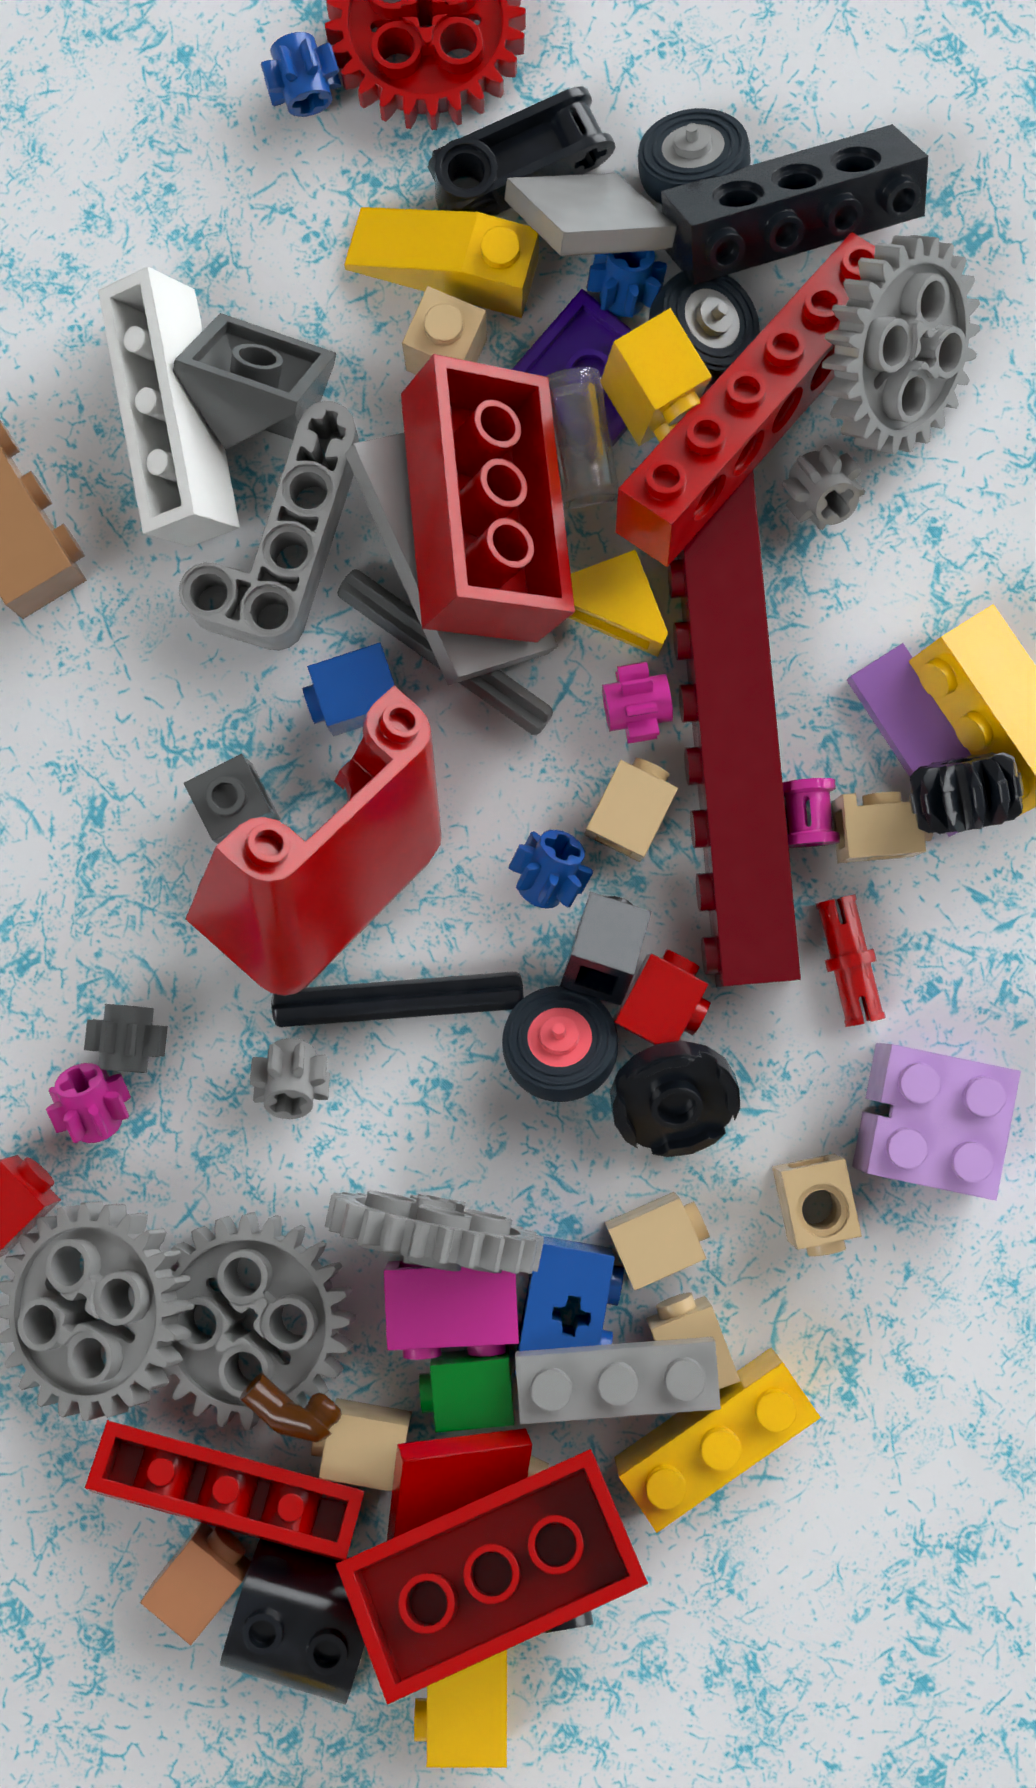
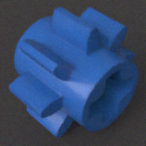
[260,32,342,117]
[586,250,667,317]
[508,830,593,909]

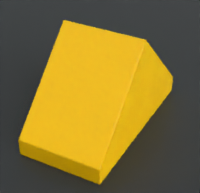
[568,549,668,657]

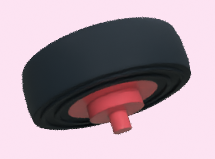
[502,986,618,1102]

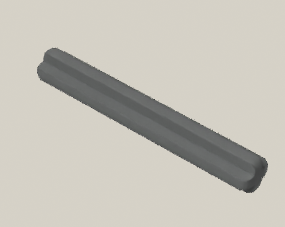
[337,569,553,735]

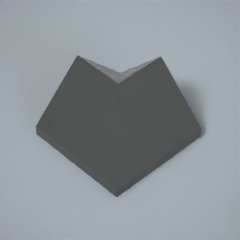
[173,313,336,450]

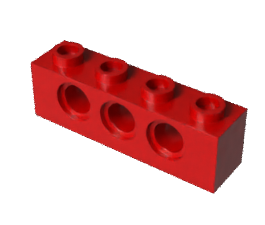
[85,1420,365,1561]

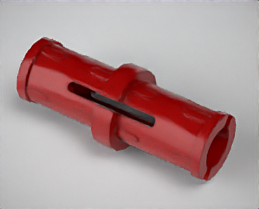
[815,894,886,1027]

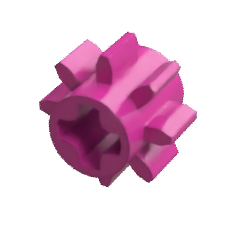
[602,662,673,744]
[46,1063,131,1143]

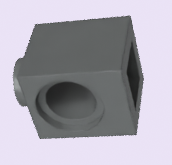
[183,754,281,844]

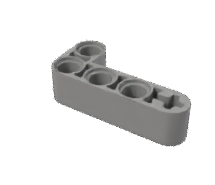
[179,401,359,651]

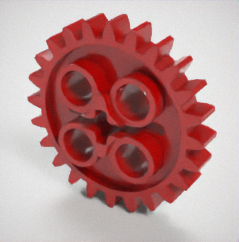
[325,0,526,130]

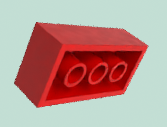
[401,354,575,643]
[336,1449,648,1705]

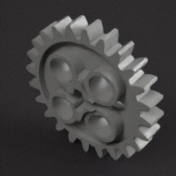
[822,235,980,455]
[325,1191,544,1274]
[0,1201,194,1421]
[162,1212,356,1431]

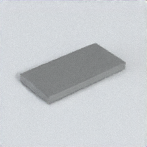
[345,433,558,685]

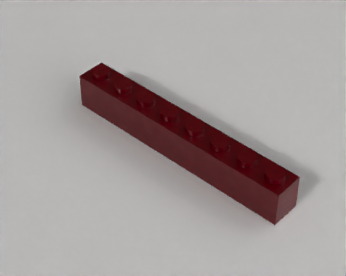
[668,471,801,987]

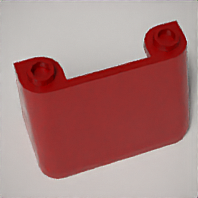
[185,685,442,996]

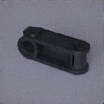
[427,86,616,216]

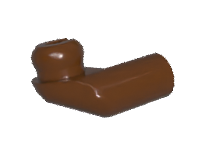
[240,1373,342,1443]

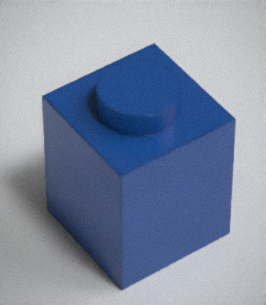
[302,642,395,737]

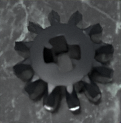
[909,752,1024,834]

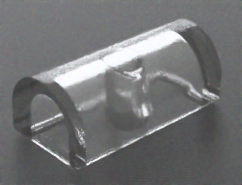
[545,367,619,510]

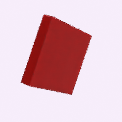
[387,1428,533,1541]

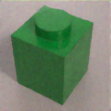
[419,1346,514,1433]

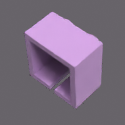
[852,1043,1021,1201]

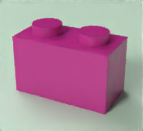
[384,1260,519,1360]

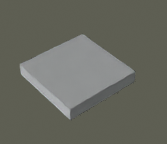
[504,173,677,256]

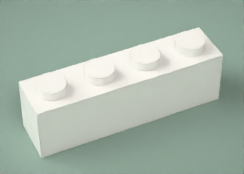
[98,266,240,547]

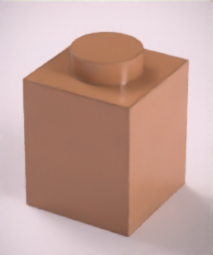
[140,1523,251,1646]

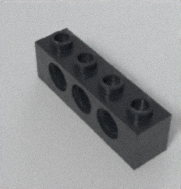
[661,124,929,285]

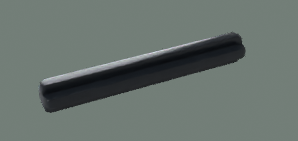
[271,972,524,1027]

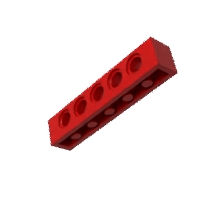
[616,232,875,567]

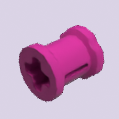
[783,778,840,848]

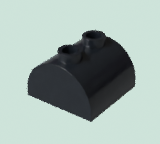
[220,1539,365,1705]

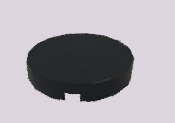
[610,1041,740,1157]

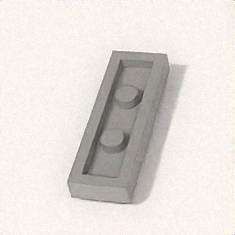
[515,1337,721,1425]

